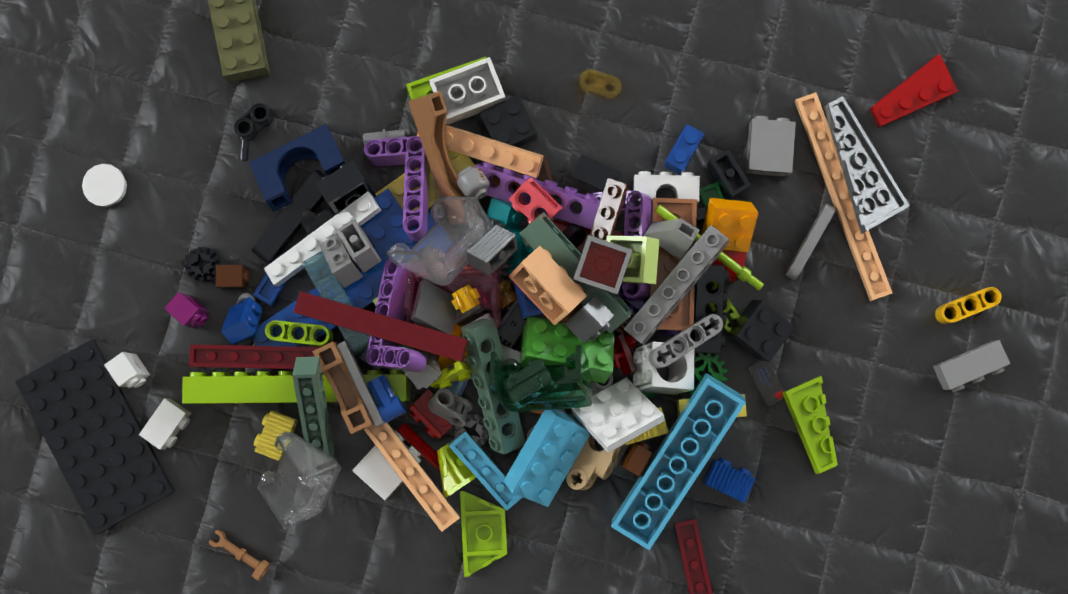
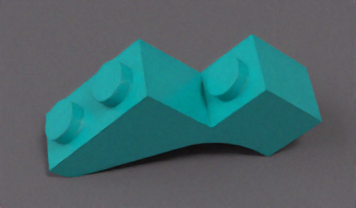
[487,198,534,275]

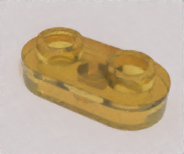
[579,69,621,99]

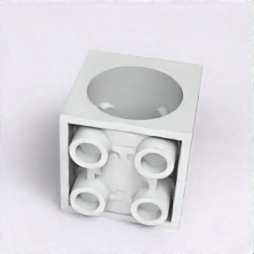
[633,342,694,395]

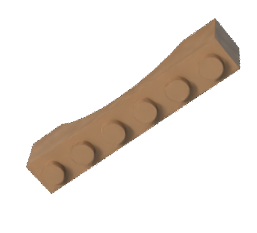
[408,91,482,226]

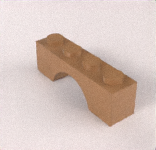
[312,342,374,434]

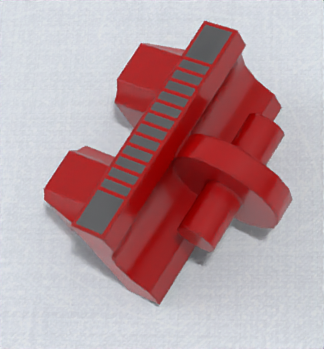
[613,333,637,375]

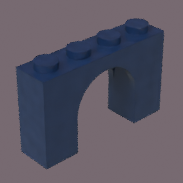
[249,124,346,212]

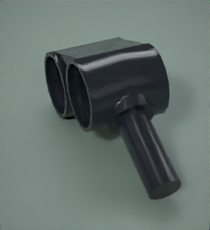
[234,103,274,162]

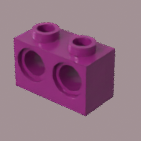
[164,292,210,329]

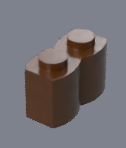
[620,441,653,477]

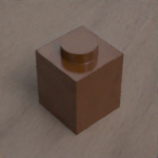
[216,265,250,289]

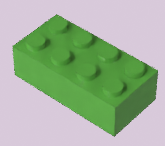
[519,317,615,384]

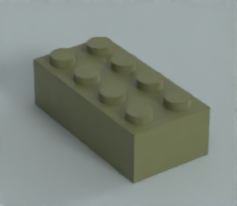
[208,0,270,83]

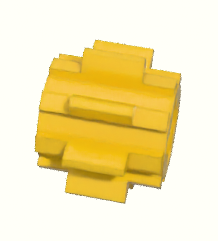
[451,284,481,313]

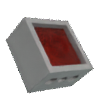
[573,235,633,294]

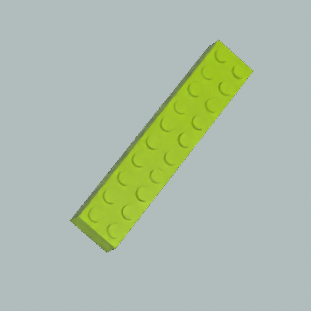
[182,370,411,404]

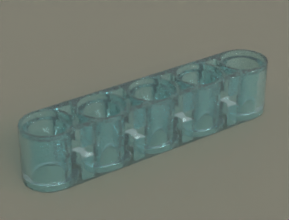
[302,251,370,356]

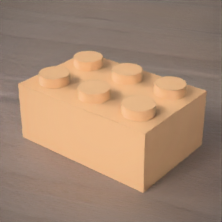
[509,246,587,325]

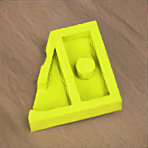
[430,361,473,389]
[437,441,477,498]

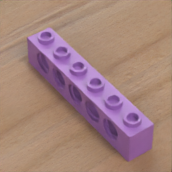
[475,161,601,229]

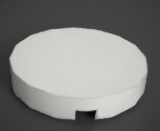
[82,164,127,207]

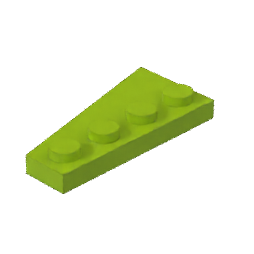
[782,376,838,474]

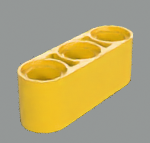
[935,287,1002,324]

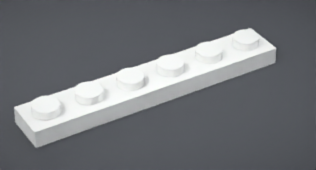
[264,192,382,287]

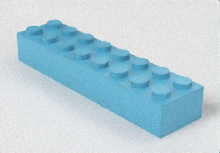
[611,373,746,550]

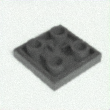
[411,279,458,335]

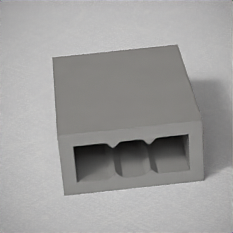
[746,116,796,177]

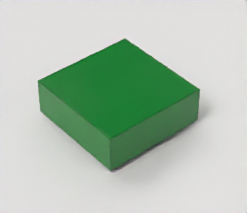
[699,182,724,207]

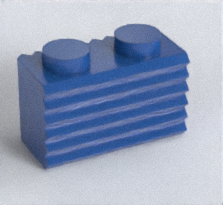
[663,124,704,175]
[221,297,262,345]
[702,458,755,503]

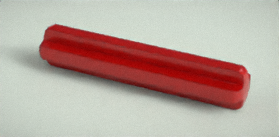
[397,424,440,472]

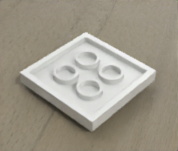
[571,377,665,453]

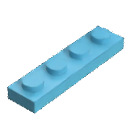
[449,430,523,511]

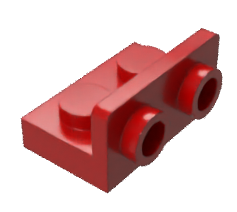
[409,389,457,439]

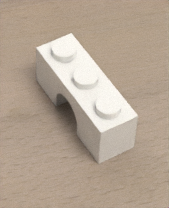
[633,171,700,204]

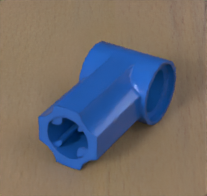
[367,375,406,423]

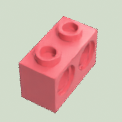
[509,178,563,224]

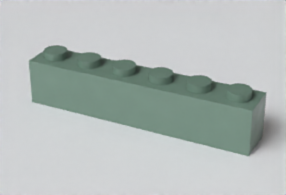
[519,212,633,333]

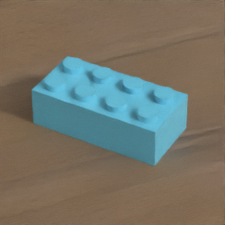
[504,405,590,507]

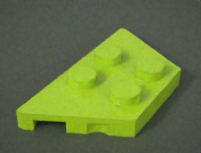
[460,491,507,577]

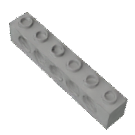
[624,225,730,345]

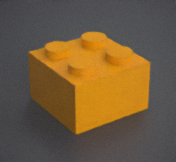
[701,198,759,252]

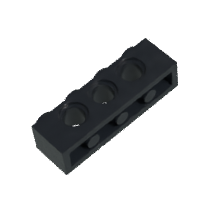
[693,263,728,353]

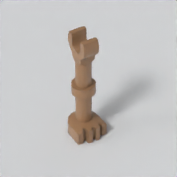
[209,530,271,581]

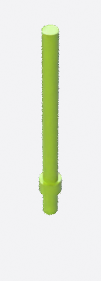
[654,204,764,291]

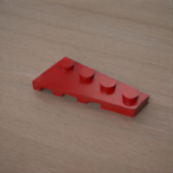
[870,53,958,128]

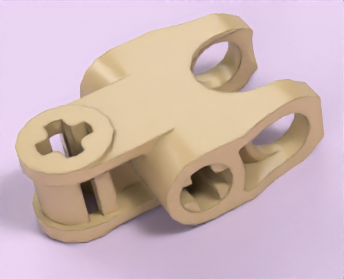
[566,434,623,491]

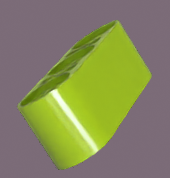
[265,320,333,346]

